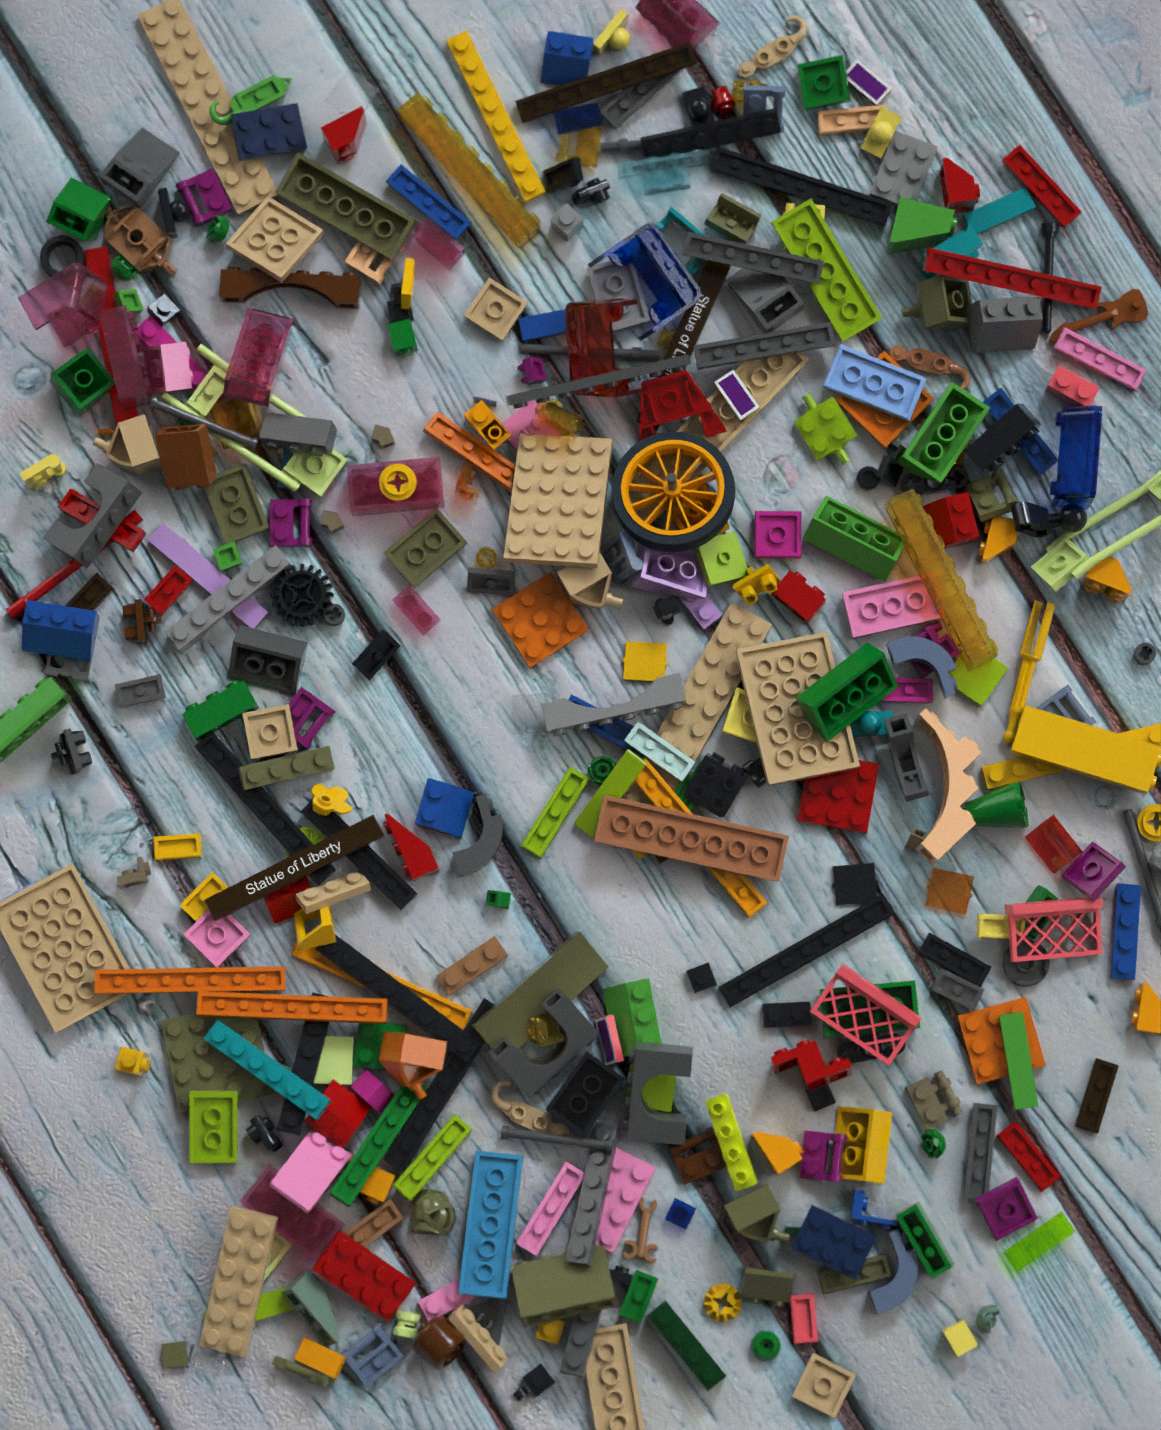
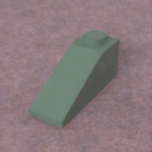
[281,1270,340,1347]

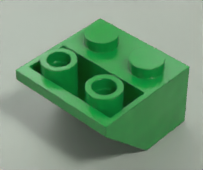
[46,178,112,242]

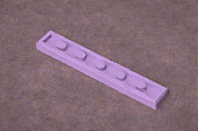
[148,523,269,629]

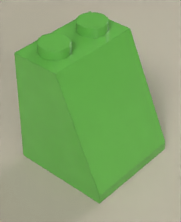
[887,197,957,254]

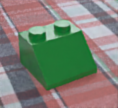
[50,347,117,417]

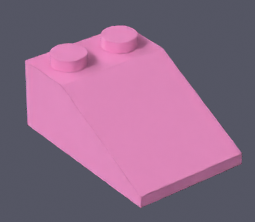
[269,1128,352,1214]

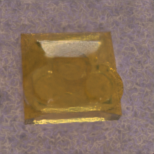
[210,388,265,449]
[535,398,584,438]

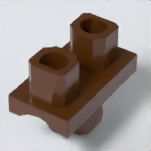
[123,599,162,645]

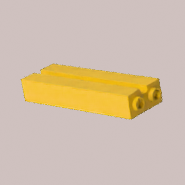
[1010,705,1161,795]

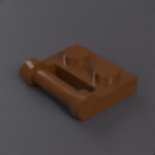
[668,1126,727,1185]

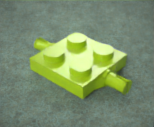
[794,393,858,465]

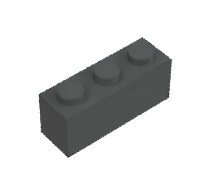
[259,412,337,457]

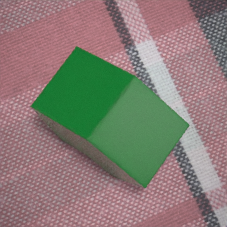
[485,890,511,909]

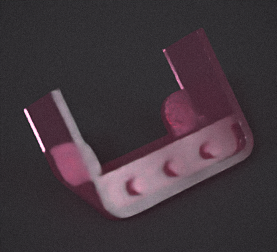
[18,263,108,347]

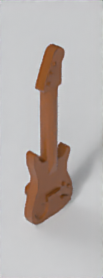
[1049,289,1148,343]

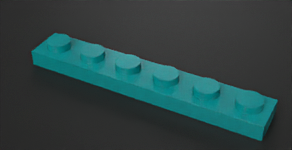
[204,1019,332,1120]

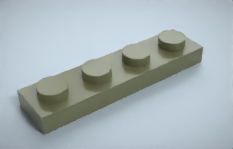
[238,746,335,791]

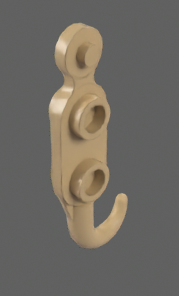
[738,16,808,78]
[491,1081,569,1136]

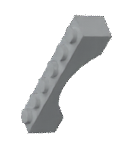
[165,545,292,654]
[541,673,686,736]

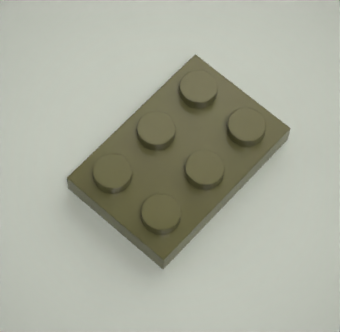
[205,464,270,544]
[384,508,468,589]

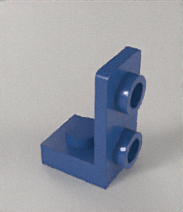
[850,1190,899,1230]

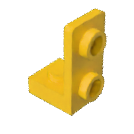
[114,1046,152,1077]

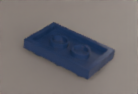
[230,103,307,161]
[791,1205,877,1280]

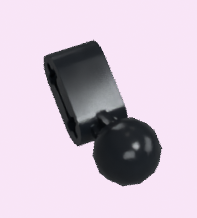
[1011,502,1087,538]

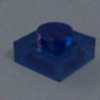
[665,1198,696,1230]

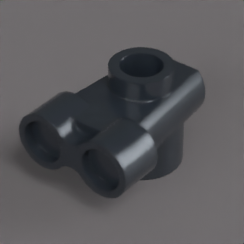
[571,178,610,206]
[653,595,681,626]
[742,757,767,788]
[246,1115,283,1152]

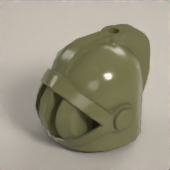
[411,1189,456,1236]

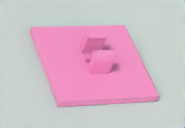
[503,400,563,451]

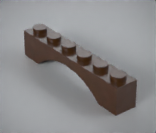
[219,267,361,309]

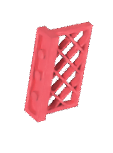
[1004,897,1103,962]
[810,963,922,1066]

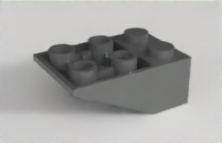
[99,127,180,209]
[725,268,804,333]

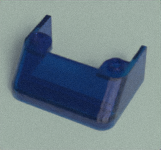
[588,223,701,341]
[1050,405,1102,510]

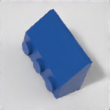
[22,600,100,662]

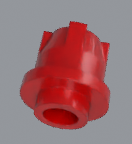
[712,86,736,114]

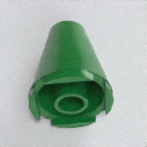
[962,782,1029,829]

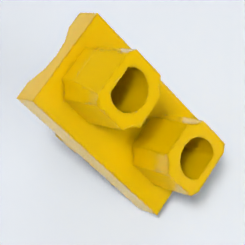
[732,564,781,606]

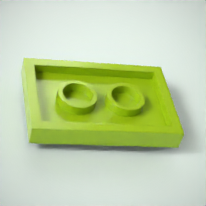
[189,1091,238,1163]

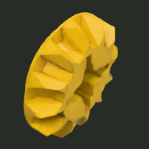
[379,464,417,502]
[1137,804,1161,842]
[704,1283,742,1322]

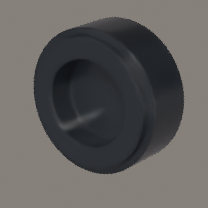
[856,466,880,491]

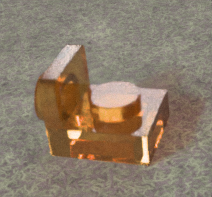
[456,461,479,500]

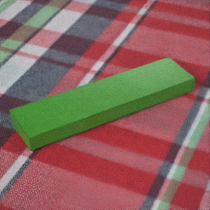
[999,1012,1038,1110]

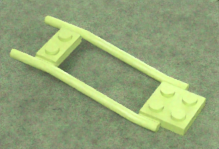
[160,344,348,498]
[1031,470,1161,592]

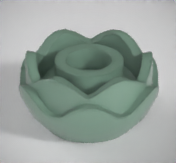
[976,1305,1000,1334]

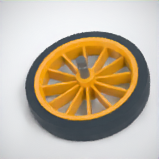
[611,432,736,552]

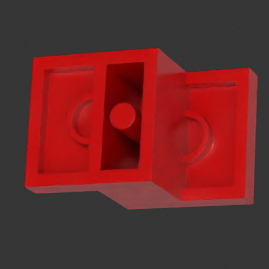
[771,1039,852,1091]

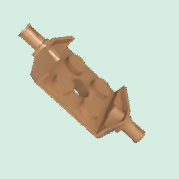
[103,204,177,277]

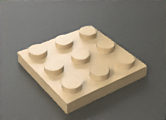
[226,196,324,283]

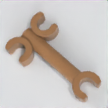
[623,1198,658,1262]

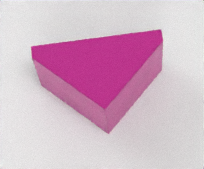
[350,1069,395,1115]

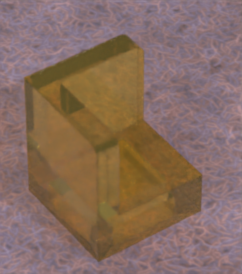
[528,1014,565,1047]

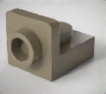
[117,857,151,889]

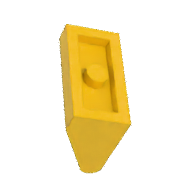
[294,906,336,949]

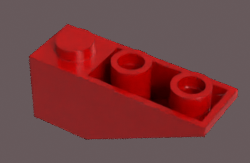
[383,813,440,881]

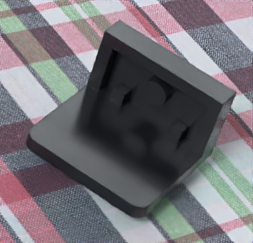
[684,752,749,818]

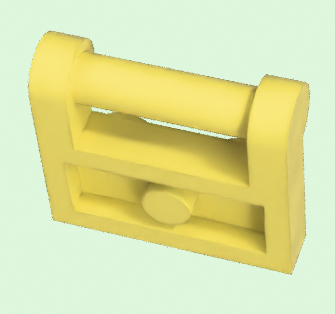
[19,454,66,490]

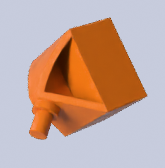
[379,1032,447,1100]

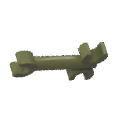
[272,1356,336,1388]

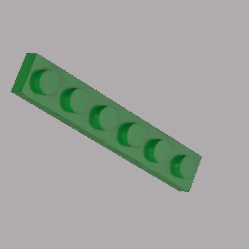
[329,1085,428,1208]

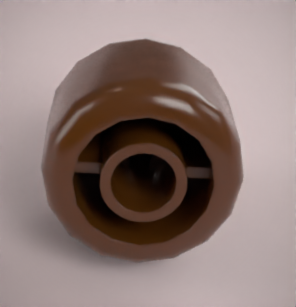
[413,1316,466,1370]

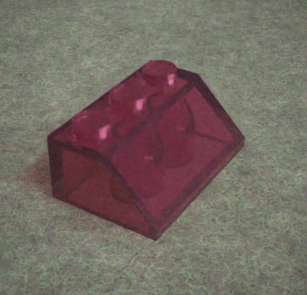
[635,0,720,49]

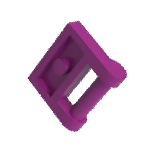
[175,168,233,227]
[270,499,312,547]
[289,687,336,749]
[799,1130,847,1183]

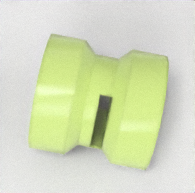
[393,1310,421,1339]

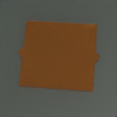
[925,868,974,915]

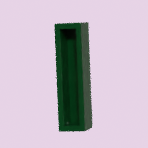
[647,1300,726,1391]

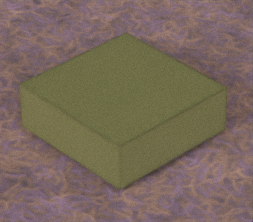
[162,1341,189,1368]

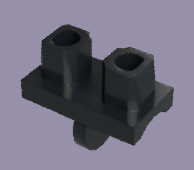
[50,728,92,775]

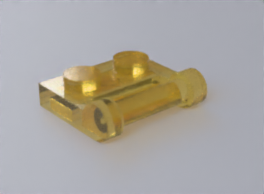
[556,115,603,168]

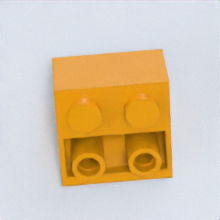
[1081,551,1132,603]

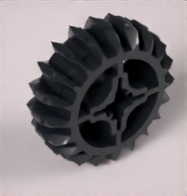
[270,564,334,627]

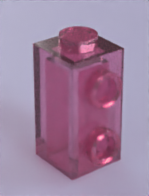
[414,218,465,270]

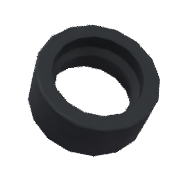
[40,235,86,282]

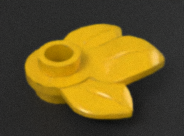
[311,784,353,815]

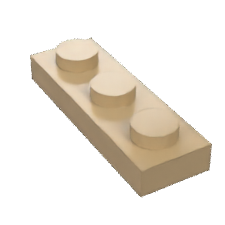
[296,870,371,914]
[448,1304,508,1373]

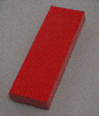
[997,1121,1060,1192]

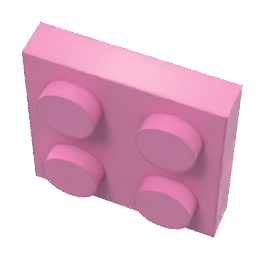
[183,909,251,968]

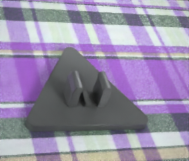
[468,1298,507,1346]

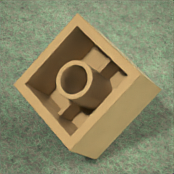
[93,414,162,475]
[557,553,624,609]

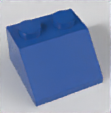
[541,31,593,86]
[415,778,474,838]

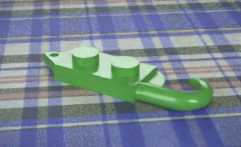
[209,75,292,125]

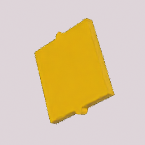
[622,641,668,682]

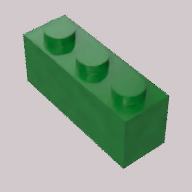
[182,680,259,741]
[896,1201,955,1279]

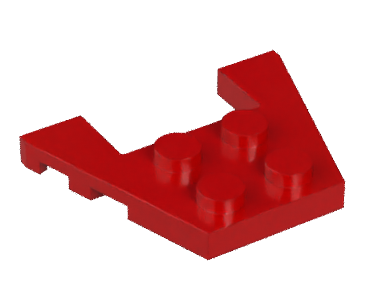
[639,369,727,442]

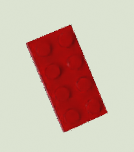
[311,1229,416,1323]

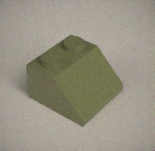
[741,1268,793,1307]

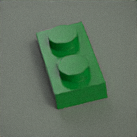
[619,1270,659,1323]

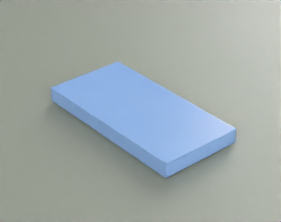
[823,344,927,422]

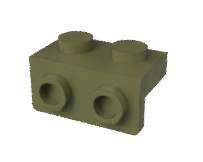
[704,193,761,244]

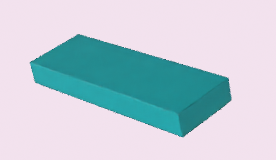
[963,187,1036,235]

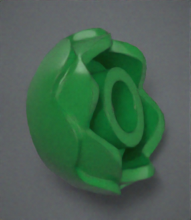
[206,215,230,243]
[111,255,138,281]
[588,756,616,785]
[921,1129,946,1159]
[751,1331,781,1361]

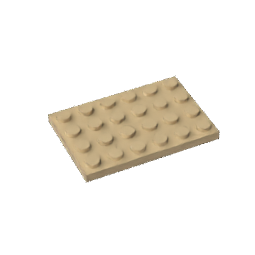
[503,433,613,568]
[735,632,860,786]
[0,863,131,1033]

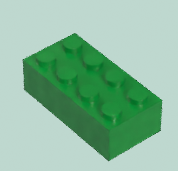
[819,980,920,1038]

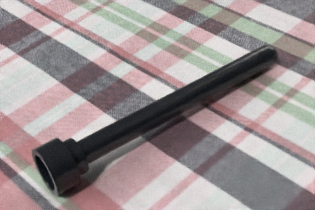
[1040,222,1059,334]

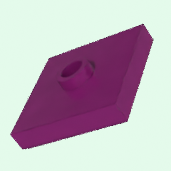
[1061,841,1126,901]
[975,1177,1038,1241]

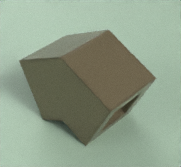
[371,424,395,449]
[320,510,344,534]
[905,827,927,853]

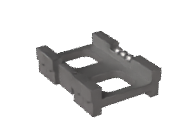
[44,651,94,682]

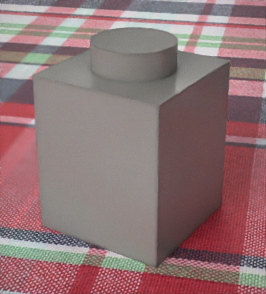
[551,203,584,241]

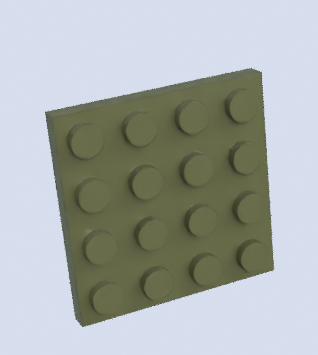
[161,1013,273,1114]

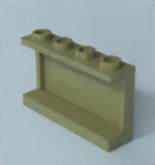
[511,1245,618,1327]

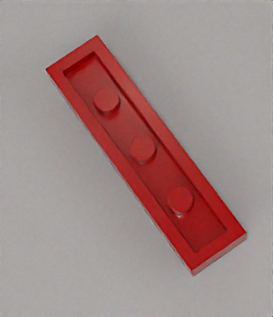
[1002,145,1082,229]
[57,488,146,553]

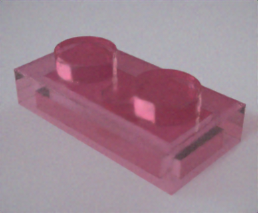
[392,585,441,636]

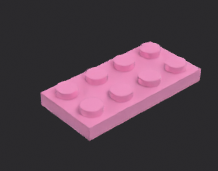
[842,572,944,639]
[571,1148,656,1253]

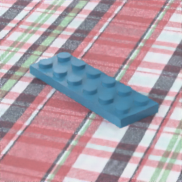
[458,1151,524,1299]

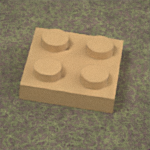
[464,277,528,342]
[242,704,298,760]
[792,1353,856,1418]

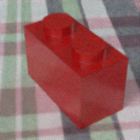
[771,570,826,625]

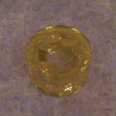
[657,326,676,349]
[476,547,497,569]

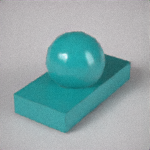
[850,711,893,737]

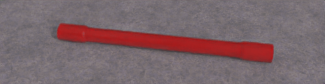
[5,510,143,620]

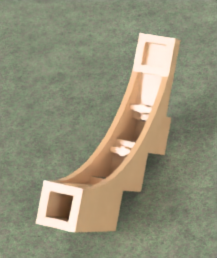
[914,708,981,866]

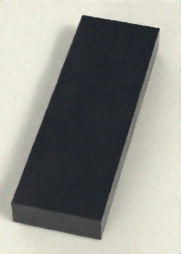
[917,932,991,987]

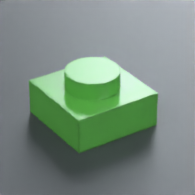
[113,289,144,316]
[213,541,243,572]

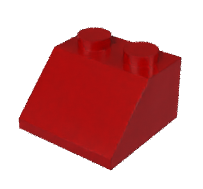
[321,106,367,163]
[939,158,980,214]
[920,492,979,552]
[304,1079,372,1148]

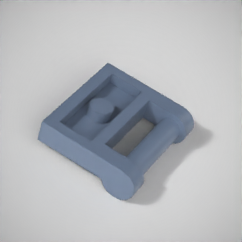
[743,86,785,134]
[601,531,643,586]
[1036,685,1096,725]
[340,1323,404,1387]

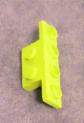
[705,1093,758,1191]

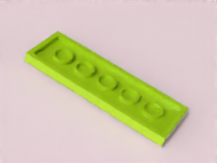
[771,199,882,342]

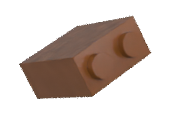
[155,424,217,490]

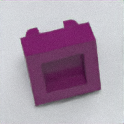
[517,357,547,384]

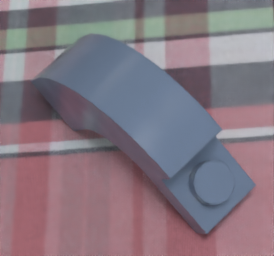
[886,636,958,699]
[868,1230,918,1314]

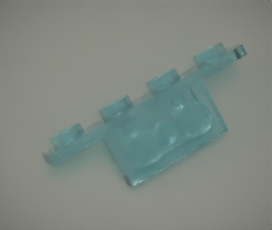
[617,149,709,196]

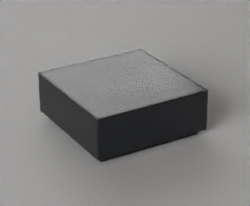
[805,1084,836,1112]

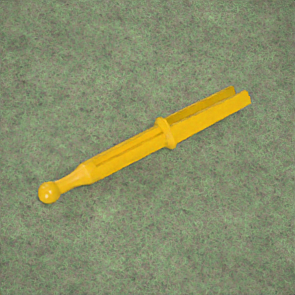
[1002,600,1055,744]

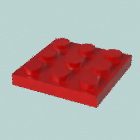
[797,760,879,834]

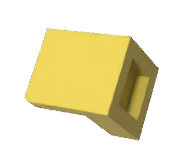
[941,1319,978,1357]

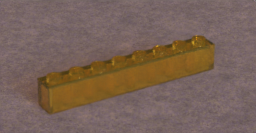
[397,92,541,249]
[884,489,998,672]

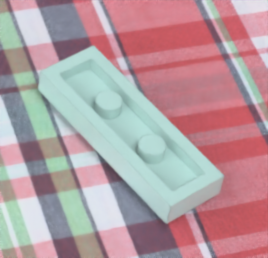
[624,722,696,782]

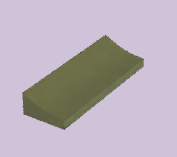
[275,152,420,261]
[471,931,609,1049]

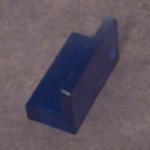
[553,102,603,135]

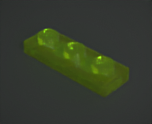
[1002,1211,1075,1272]

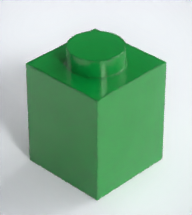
[387,319,418,357]

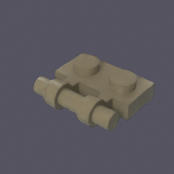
[905,1070,963,1130]

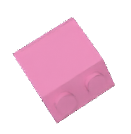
[142,342,193,393]

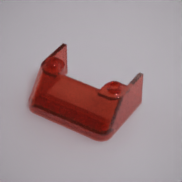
[565,299,644,398]

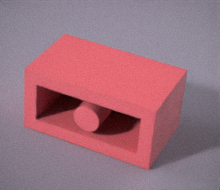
[1045,365,1100,413]

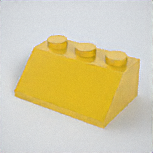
[830,1106,892,1184]

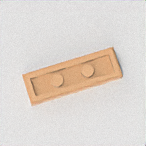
[817,105,886,136]

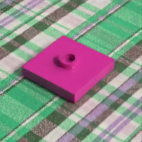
[754,511,801,559]

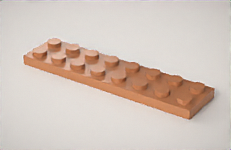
[594,795,789,882]

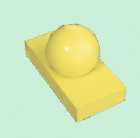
[593,9,631,56]
[860,106,902,158]
[976,913,1025,940]

